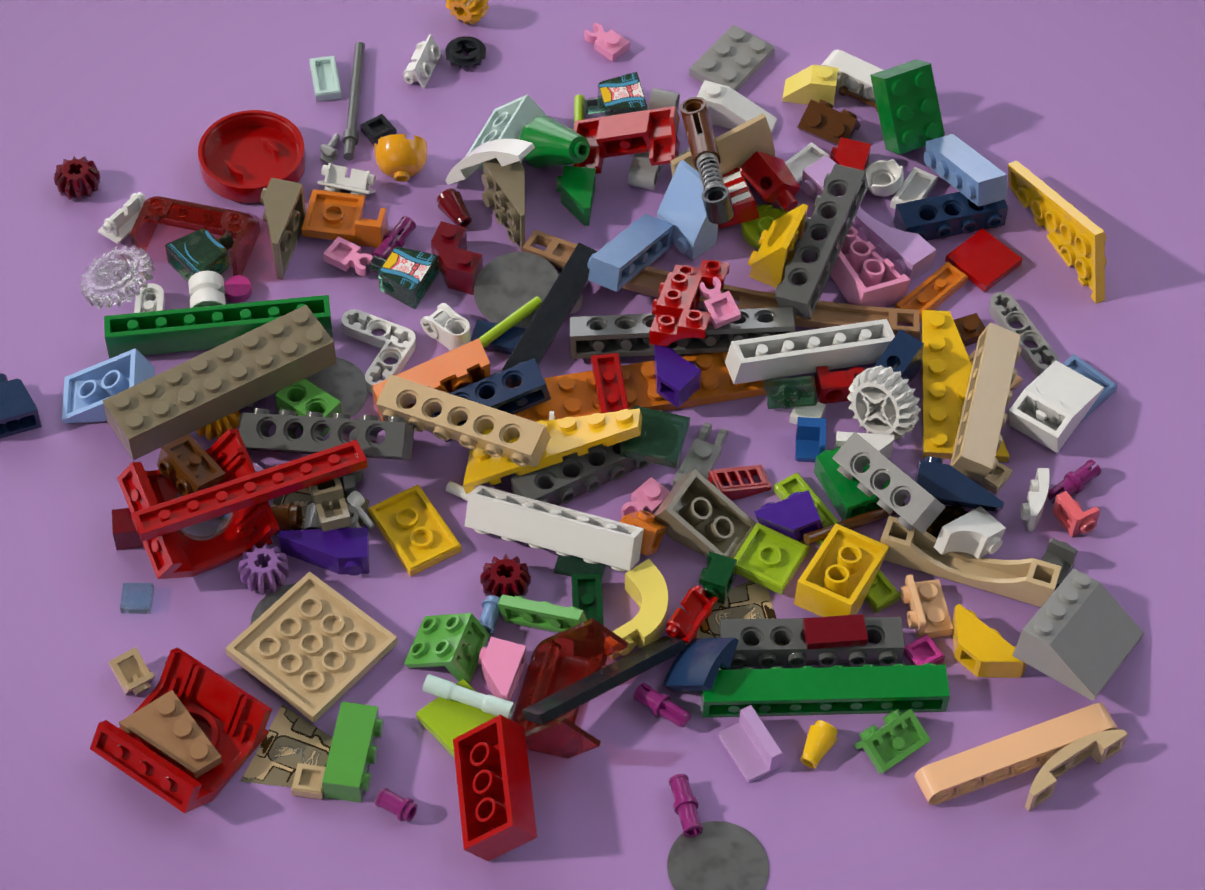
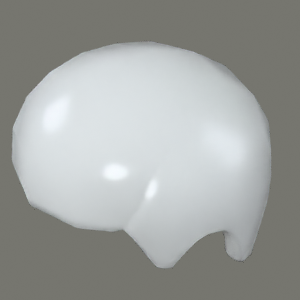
[865,159,904,197]

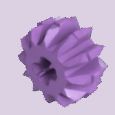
[238,543,290,595]

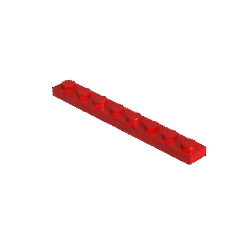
[131,440,368,542]

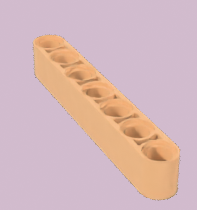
[914,703,1119,805]

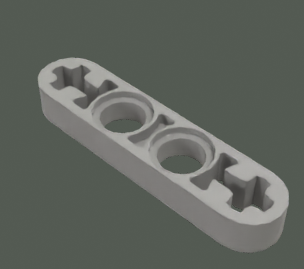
[989,292,1059,376]

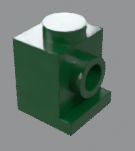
[699,551,737,604]

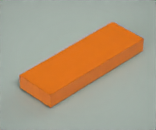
[894,262,968,326]

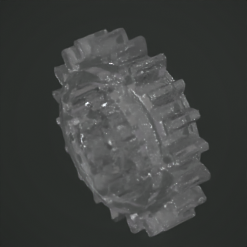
[79,245,155,309]

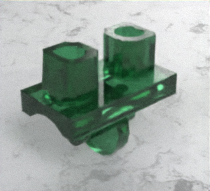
[763,376,818,410]

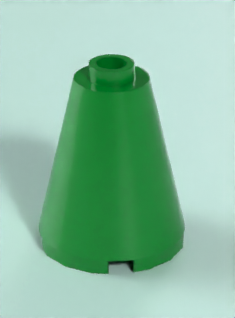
[520,116,590,169]

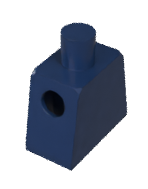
[875,329,924,384]
[0,373,42,439]

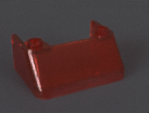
[130,196,260,276]
[512,618,628,759]

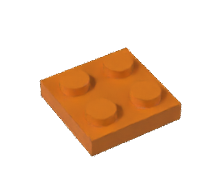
[301,189,366,243]

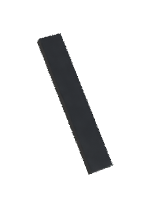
[502,243,598,371]
[522,636,685,725]

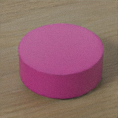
[224,275,252,303]

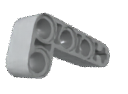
[627,88,680,191]

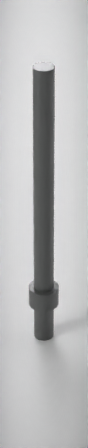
[342,42,365,160]

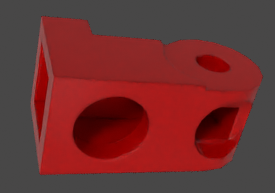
[814,366,866,404]

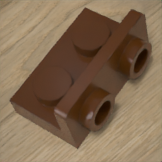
[157,434,225,496]

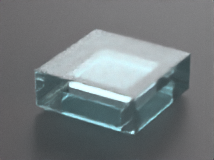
[120,583,154,614]

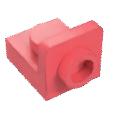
[1052,491,1100,537]

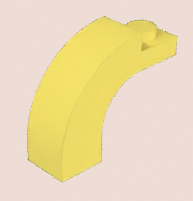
[605,559,668,660]

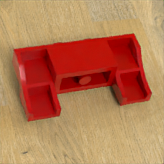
[573,106,680,174]
[649,260,730,347]

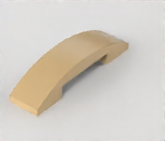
[1025,729,1128,811]

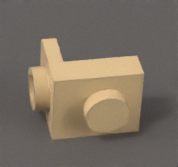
[108,647,155,695]

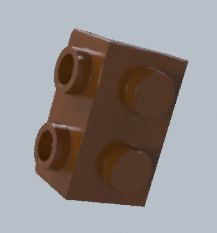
[797,99,861,146]

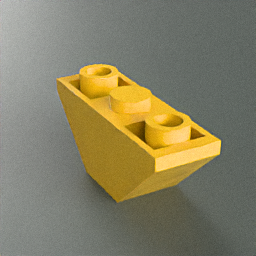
[952,604,1027,678]

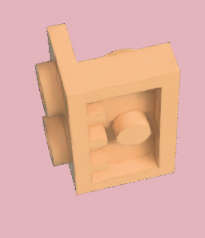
[900,574,953,639]

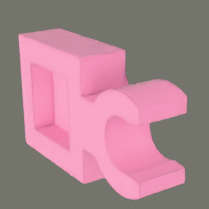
[584,23,630,62]
[323,236,374,276]
[699,277,741,329]
[621,477,670,517]

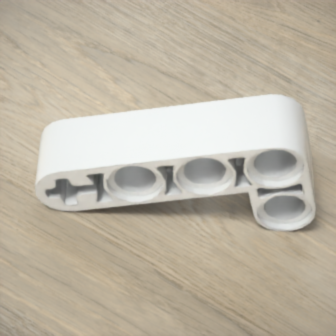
[820,50,883,103]

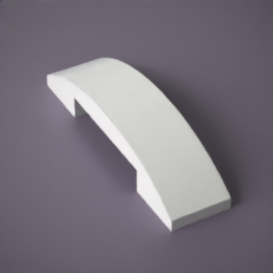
[445,139,535,185]

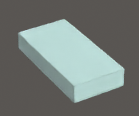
[309,56,342,102]

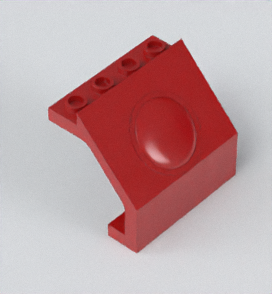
[90,647,272,814]

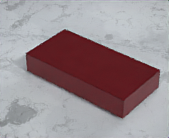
[803,614,868,650]

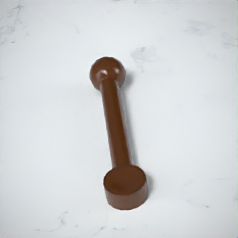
[838,86,878,112]

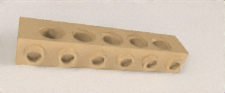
[376,374,551,467]

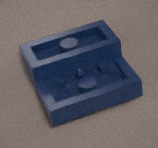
[663,638,739,691]

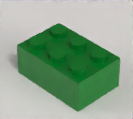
[870,59,945,155]

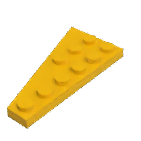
[1008,161,1107,304]
[921,310,1010,462]
[463,409,642,494]

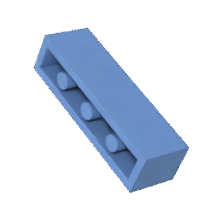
[924,134,1007,207]
[588,214,674,292]

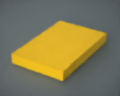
[367,484,462,577]

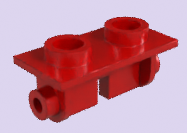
[666,585,718,643]

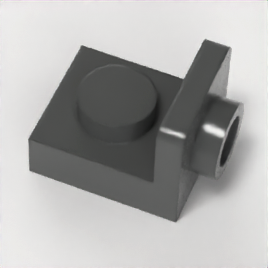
[1041,538,1078,590]

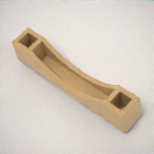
[880,515,1062,607]

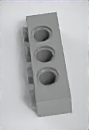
[832,431,946,534]

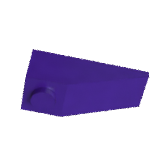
[278,527,369,576]

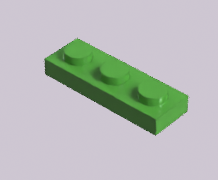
[498,595,590,638]

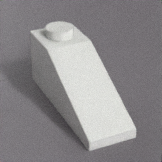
[697,80,777,134]

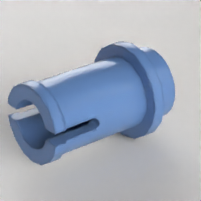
[479,595,501,636]

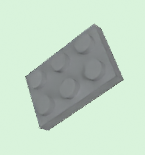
[689,25,775,92]

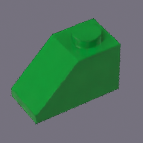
[556,165,596,226]

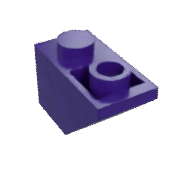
[653,345,701,408]
[754,490,823,541]

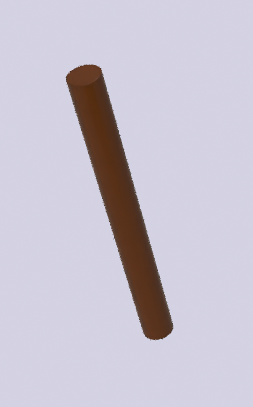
[803,502,905,545]

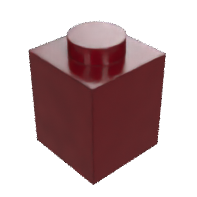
[112,508,144,550]

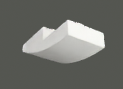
[1020,468,1050,532]

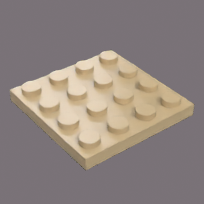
[225,571,398,723]

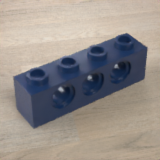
[893,192,1008,241]
[434,358,551,443]

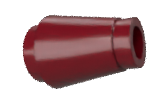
[437,188,472,227]

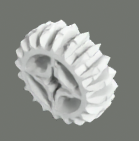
[847,365,921,440]

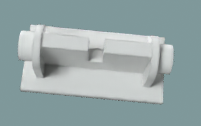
[403,34,441,89]
[317,163,376,198]
[98,192,154,244]

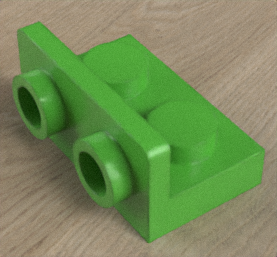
[854,709,931,774]

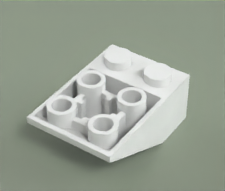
[1009,361,1104,453]

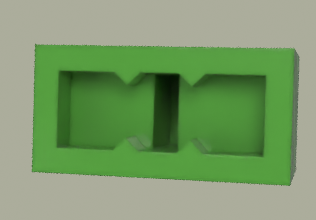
[275,379,342,437]

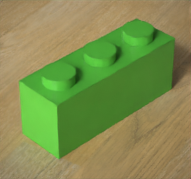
[322,702,384,803]

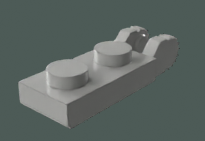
[673,422,728,486]

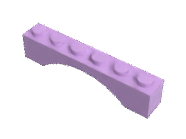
[801,155,936,283]

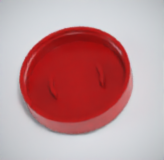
[198,110,306,203]

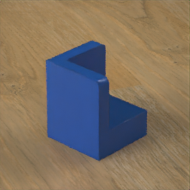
[795,417,826,462]

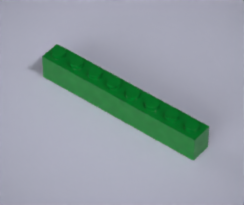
[104,295,333,359]
[701,663,950,718]

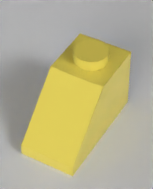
[782,65,839,106]

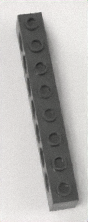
[570,307,795,359]

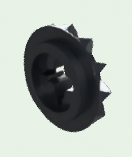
[445,36,486,69]

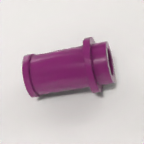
[375,788,418,822]

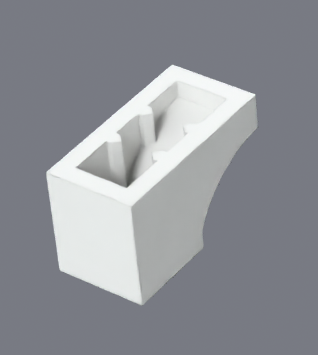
[934,506,1006,559]

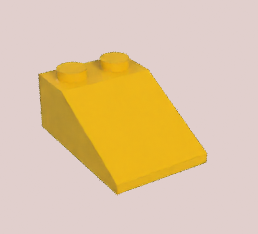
[748,204,808,288]
[794,523,889,617]

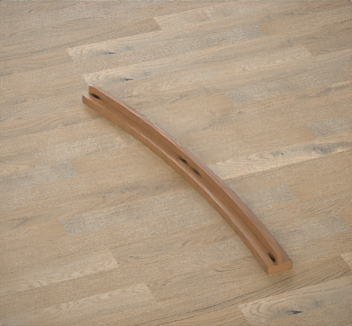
[523,229,920,338]

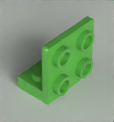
[404,613,490,683]

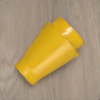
[800,720,838,769]

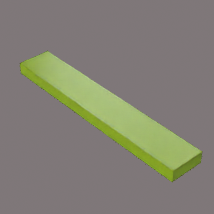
[773,472,901,613]

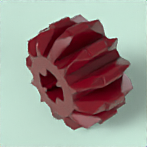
[54,156,101,200]
[480,553,531,598]

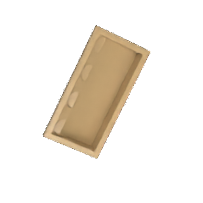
[671,114,776,177]

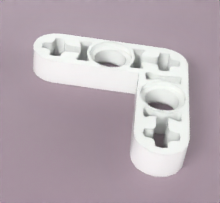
[341,309,416,394]

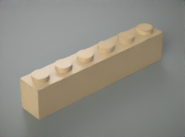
[950,322,1021,483]

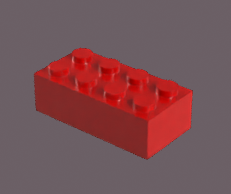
[453,714,537,862]

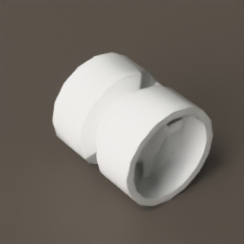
[188,271,226,308]

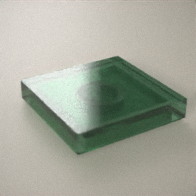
[620,406,690,468]

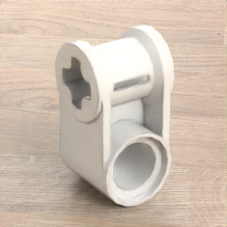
[420,303,471,351]

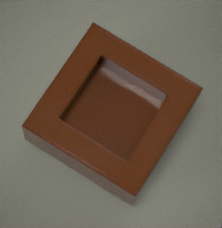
[954,313,986,347]

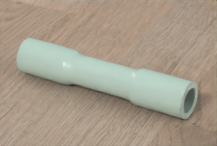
[423,674,515,719]

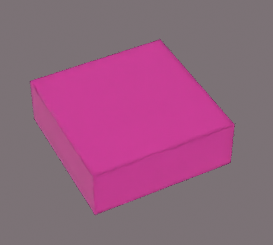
[903,634,945,665]

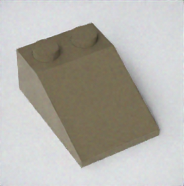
[261,178,306,279]
[654,469,756,559]

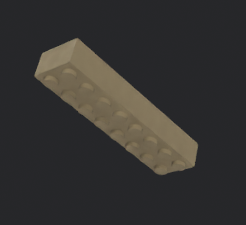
[102,305,337,461]

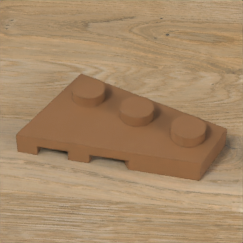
[119,690,222,779]

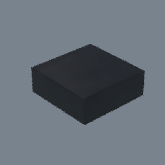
[360,114,397,145]

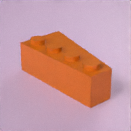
[372,338,491,421]

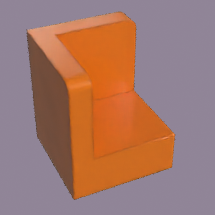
[354,208,388,248]

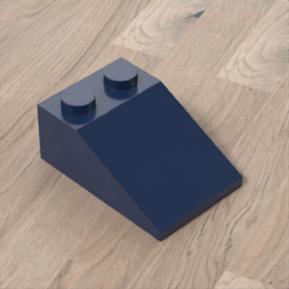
[915,456,1004,512]

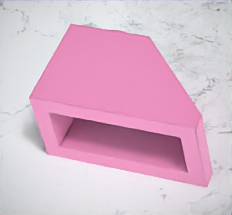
[478,637,526,701]

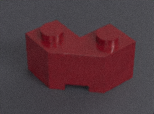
[431,221,483,295]

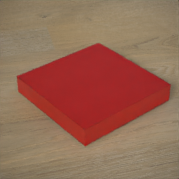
[945,228,1023,292]

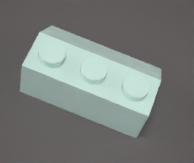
[465,94,548,172]

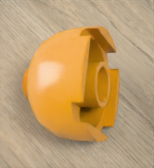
[374,134,427,182]

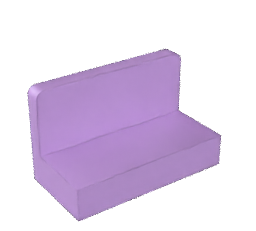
[718,705,782,783]

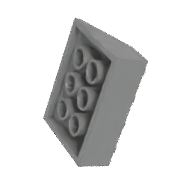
[1012,568,1144,701]

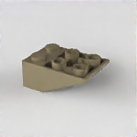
[481,158,525,251]

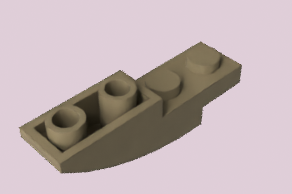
[308,477,352,532]

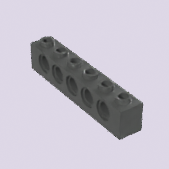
[775,164,868,319]
[240,408,415,461]
[511,410,678,506]
[719,617,905,668]

